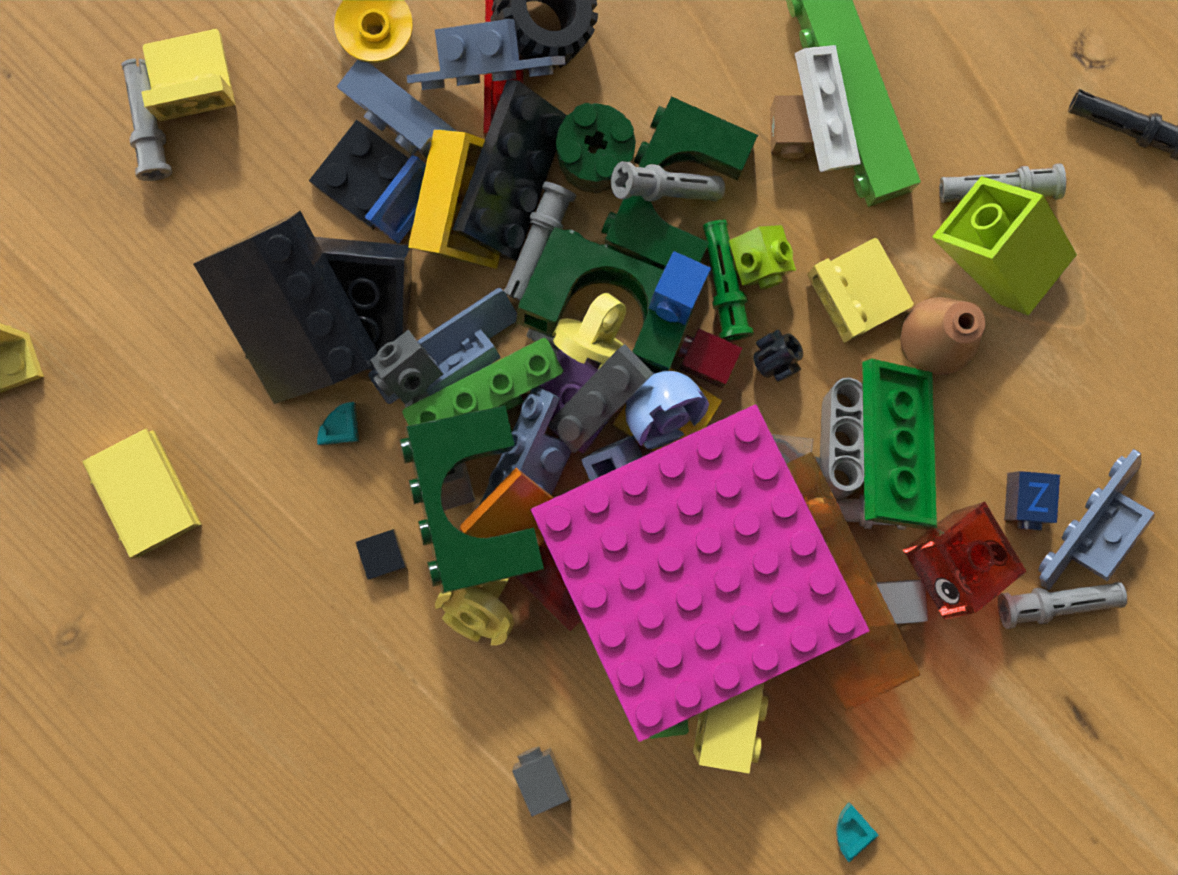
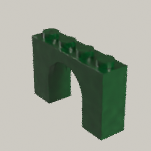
[601,96,758,270]
[516,227,696,374]
[399,405,544,594]

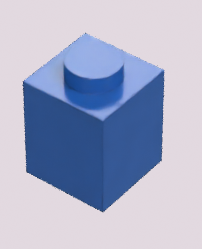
[649,251,711,325]

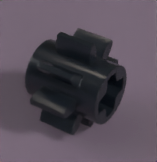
[753,330,803,382]

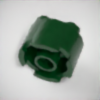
[556,103,636,194]

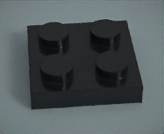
[309,119,409,230]

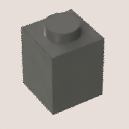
[512,746,570,817]

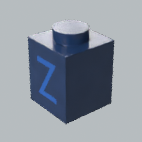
[1004,471,1060,531]

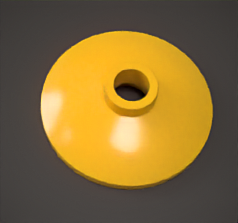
[334,0,413,63]

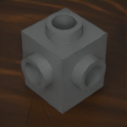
[370,330,443,405]

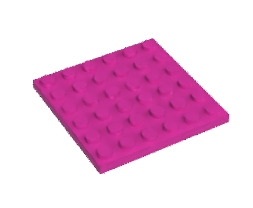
[530,404,870,742]

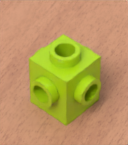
[729,225,796,290]

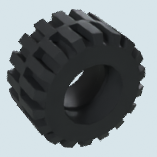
[490,0,598,70]

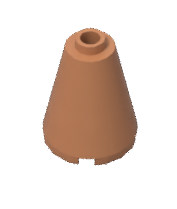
[900,297,985,375]

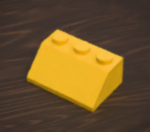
[408,130,500,269]

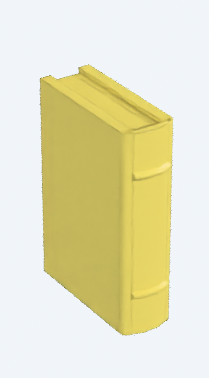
[82,429,202,559]

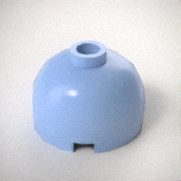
[625,371,709,449]

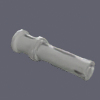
[121,58,172,181]
[611,161,725,202]
[939,163,1066,203]
[503,182,577,301]
[998,582,1127,629]

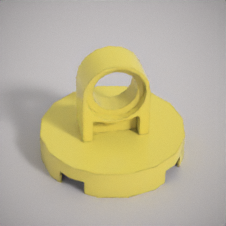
[552,293,626,369]
[435,578,515,646]

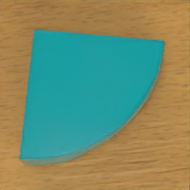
[317,401,359,445]
[836,802,879,862]

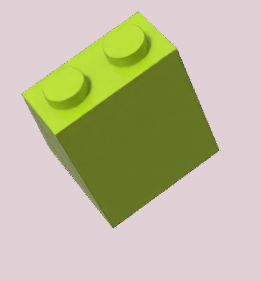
[932,176,1077,316]

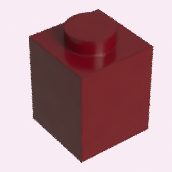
[677,328,742,388]

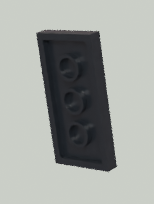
[453,80,567,261]

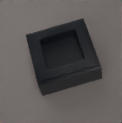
[355,529,407,580]

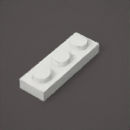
[795,45,861,172]

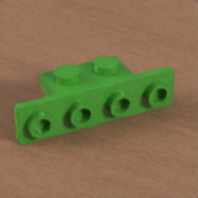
[402,338,563,426]

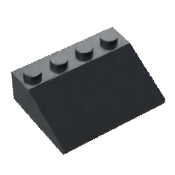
[193,211,378,404]
[245,237,412,370]

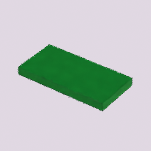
[862,358,937,530]

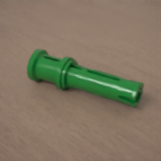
[703,220,754,342]

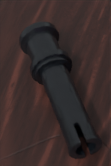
[1068,88,1178,160]

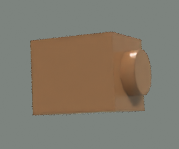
[770,95,814,159]

